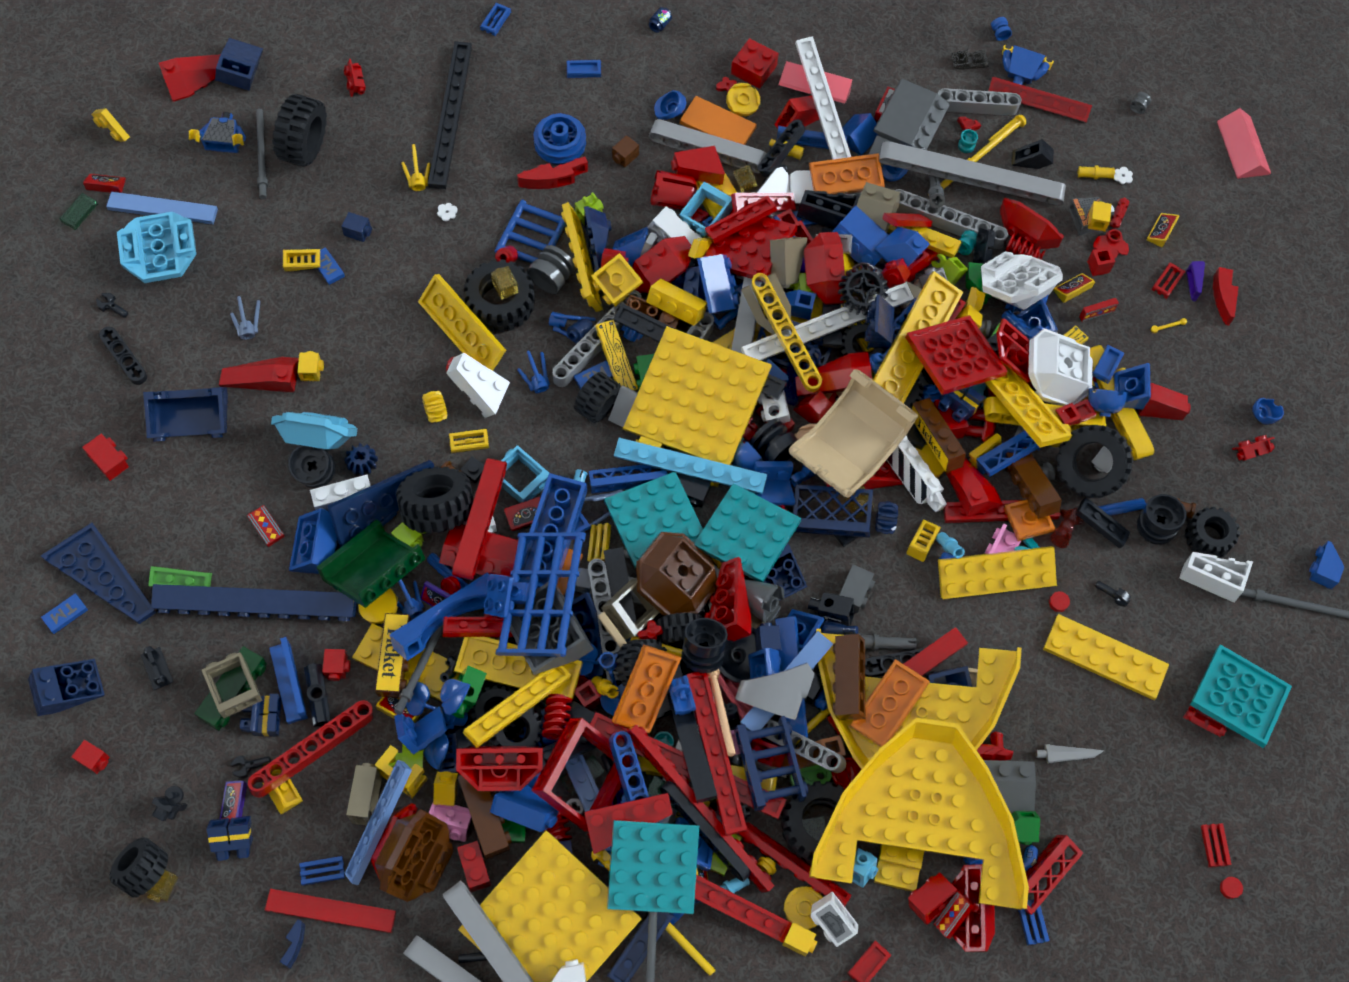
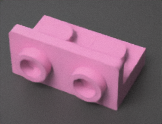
[984,524,1021,554]
[429,803,472,842]

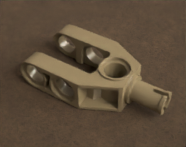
[741,272,791,334]

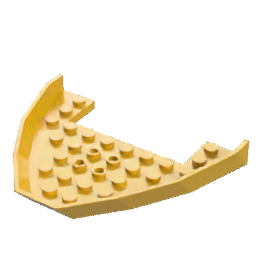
[816,629,1022,770]
[809,718,1029,910]

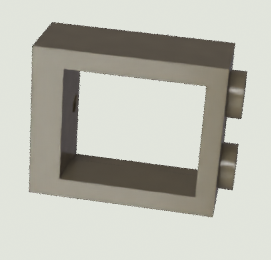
[601,578,660,639]
[202,652,263,718]
[346,763,382,826]

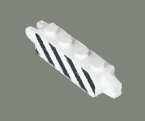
[887,436,947,512]

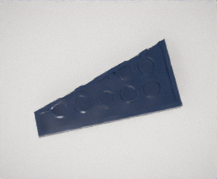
[327,460,434,548]
[41,523,156,624]

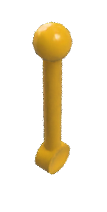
[1151,318,1187,333]

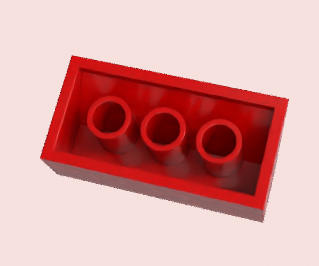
[439,524,518,576]

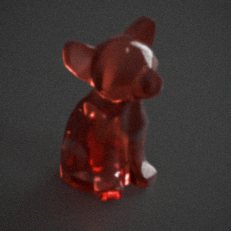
[1051,508,1084,548]

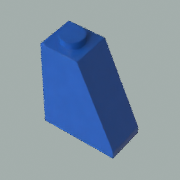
[490,785,559,832]

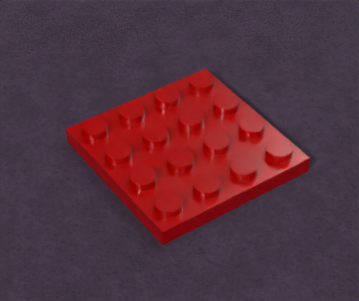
[703,209,797,282]
[905,315,1008,395]

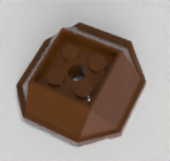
[636,532,718,616]
[375,809,453,902]

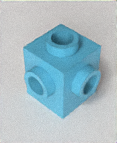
[852,848,878,888]

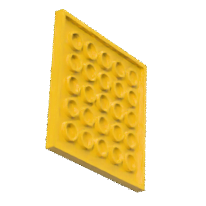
[623,326,772,465]
[458,830,642,982]

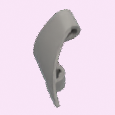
[735,663,814,720]

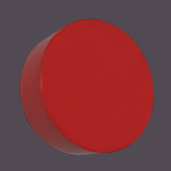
[441,576,461,595]
[1049,591,1070,612]
[1220,877,1243,899]

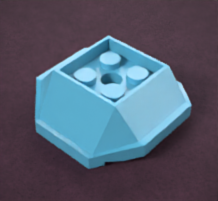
[117,212,197,283]
[271,412,358,449]

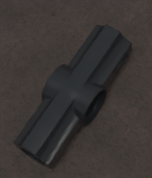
[304,663,331,727]

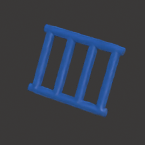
[495,200,566,264]

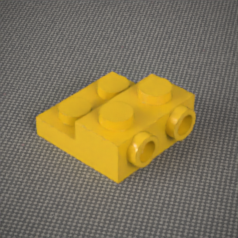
[591,253,643,307]
[874,844,924,892]

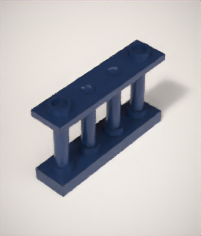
[734,716,808,811]

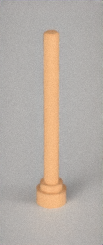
[707,669,736,756]

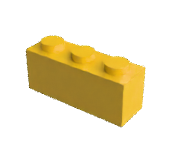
[646,279,707,326]

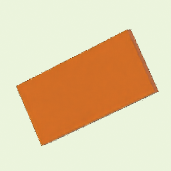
[679,96,757,145]
[809,153,885,195]
[612,644,681,733]
[850,659,930,747]

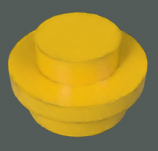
[757,857,776,875]

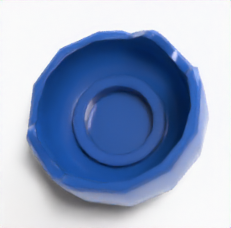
[1252,398,1284,425]

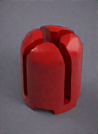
[650,170,698,211]

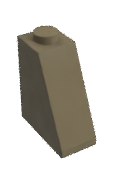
[770,237,807,288]

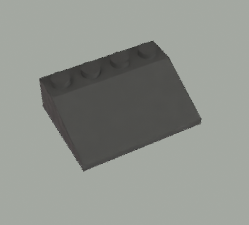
[873,79,950,150]
[510,582,594,675]
[984,760,1036,814]

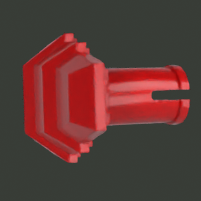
[965,409,996,443]
[977,732,1013,761]

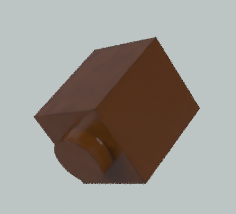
[612,135,639,167]

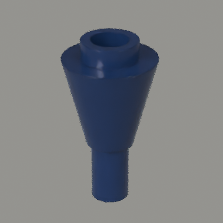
[821,620,858,635]

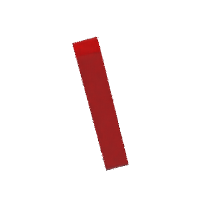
[452,458,507,580]
[248,700,373,798]

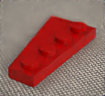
[585,793,673,854]

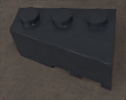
[796,190,860,229]

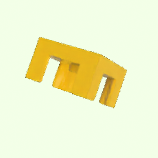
[375,745,428,798]

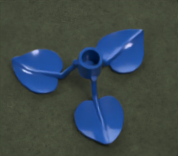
[578,629,646,716]
[406,679,470,770]

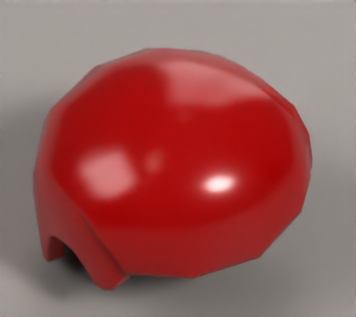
[831,757,861,789]

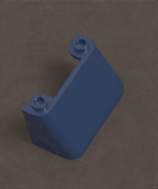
[143,387,228,442]

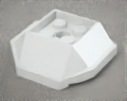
[981,252,1063,310]
[1028,329,1093,406]

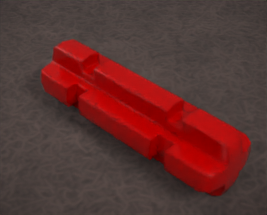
[1110,197,1130,229]

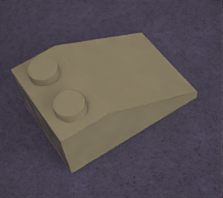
[857,182,900,233]

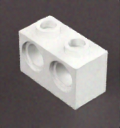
[758,391,791,423]

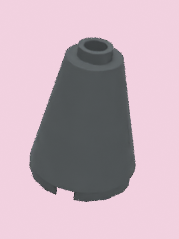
[745,579,784,623]

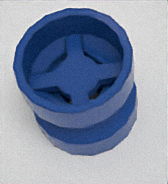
[991,17,1012,41]

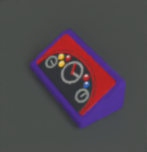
[420,581,451,607]
[220,781,247,820]

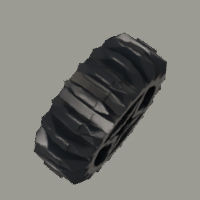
[838,265,889,316]

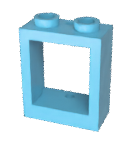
[679,182,733,238]
[501,445,549,503]

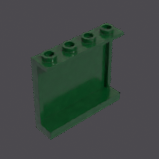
[316,520,425,608]

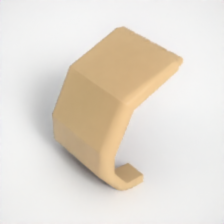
[789,369,918,497]

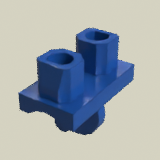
[669,675,696,716]

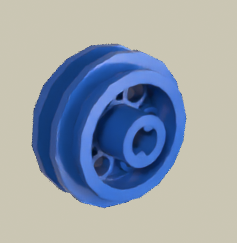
[533,113,586,165]

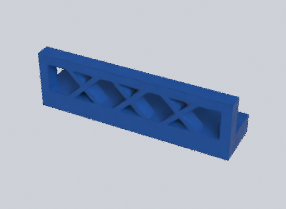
[976,431,1040,477]
[589,465,667,494]
[269,637,308,724]

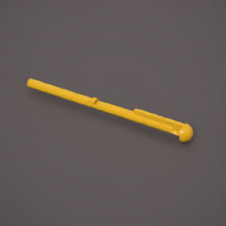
[928,115,1026,196]
[591,849,715,976]

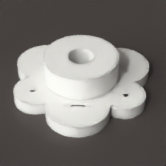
[1114,167,1133,184]
[437,203,458,221]

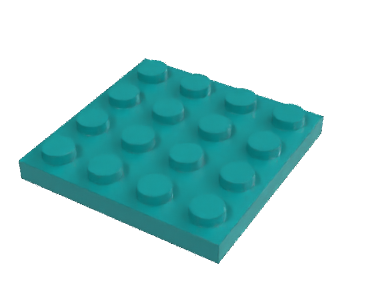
[604,471,703,569]
[694,483,801,582]
[1190,644,1292,748]
[607,820,699,914]

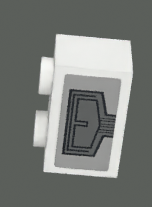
[811,891,858,947]

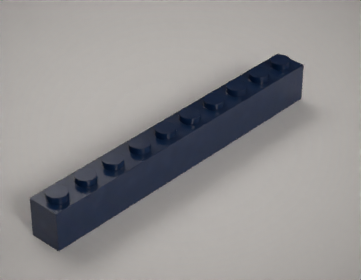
[151,584,357,621]

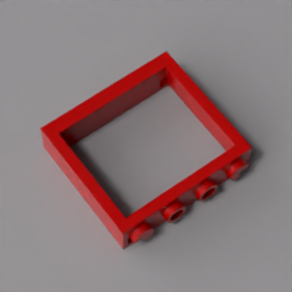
[531,718,631,832]

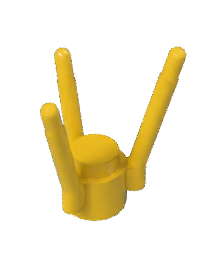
[401,144,430,191]

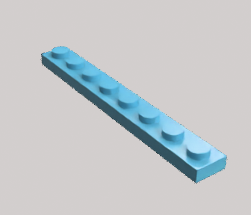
[614,438,767,494]

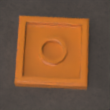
[1004,499,1055,541]

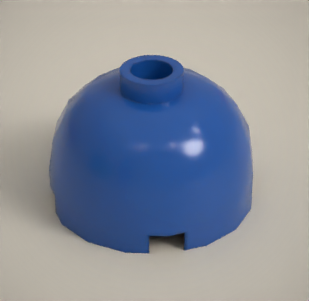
[1088,388,1127,417]
[732,437,763,471]

